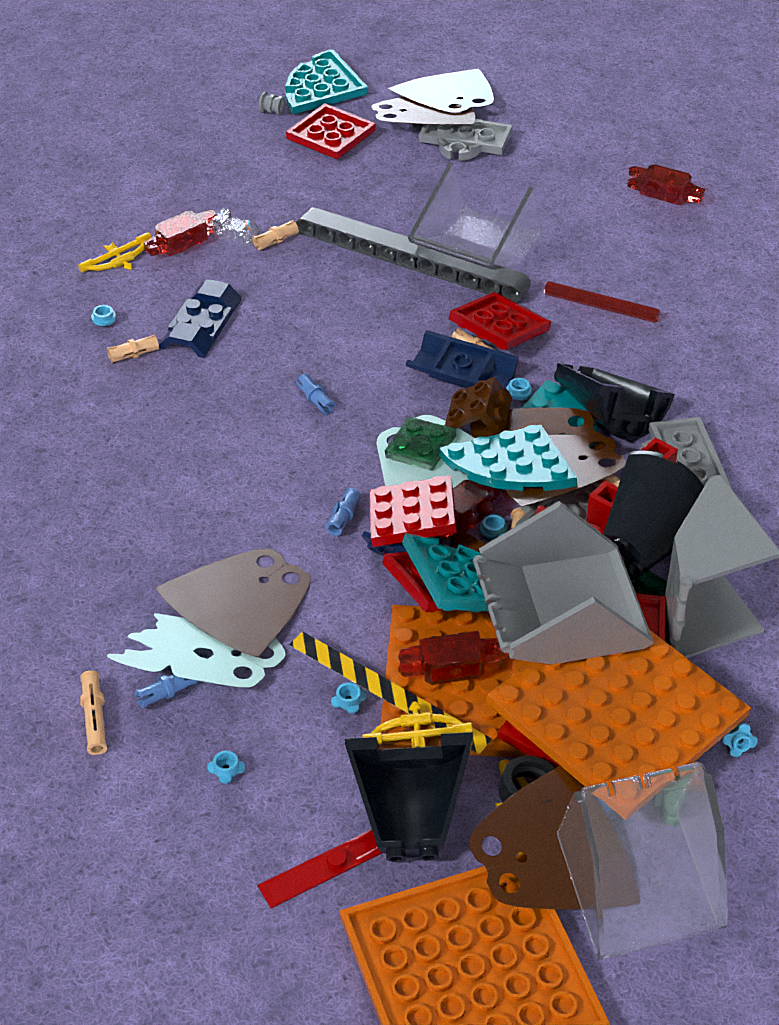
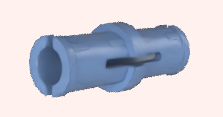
[296,374,336,415]
[325,488,362,536]
[135,674,197,708]

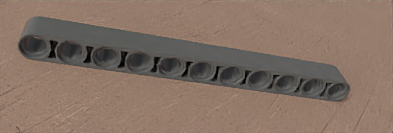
[296,207,531,303]

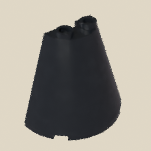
[554,363,675,440]
[603,450,704,580]
[345,732,473,862]

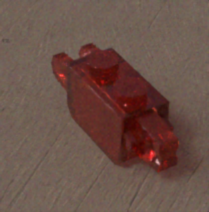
[627,164,705,206]
[143,210,218,257]
[435,480,500,541]
[398,631,505,685]

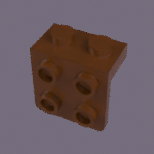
[444,377,512,435]

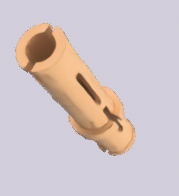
[80,670,107,755]

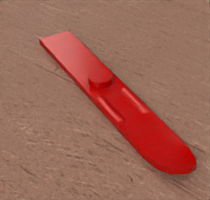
[257,829,383,908]

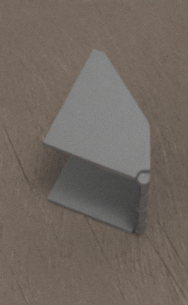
[665,475,779,658]
[473,501,654,664]

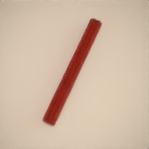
[544,281,660,323]

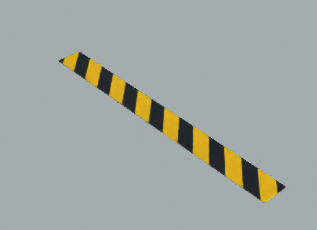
[289,632,492,754]

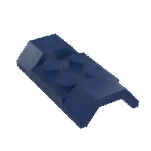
[159,279,241,358]
[406,330,519,388]

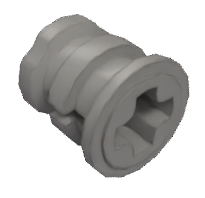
[259,92,285,115]

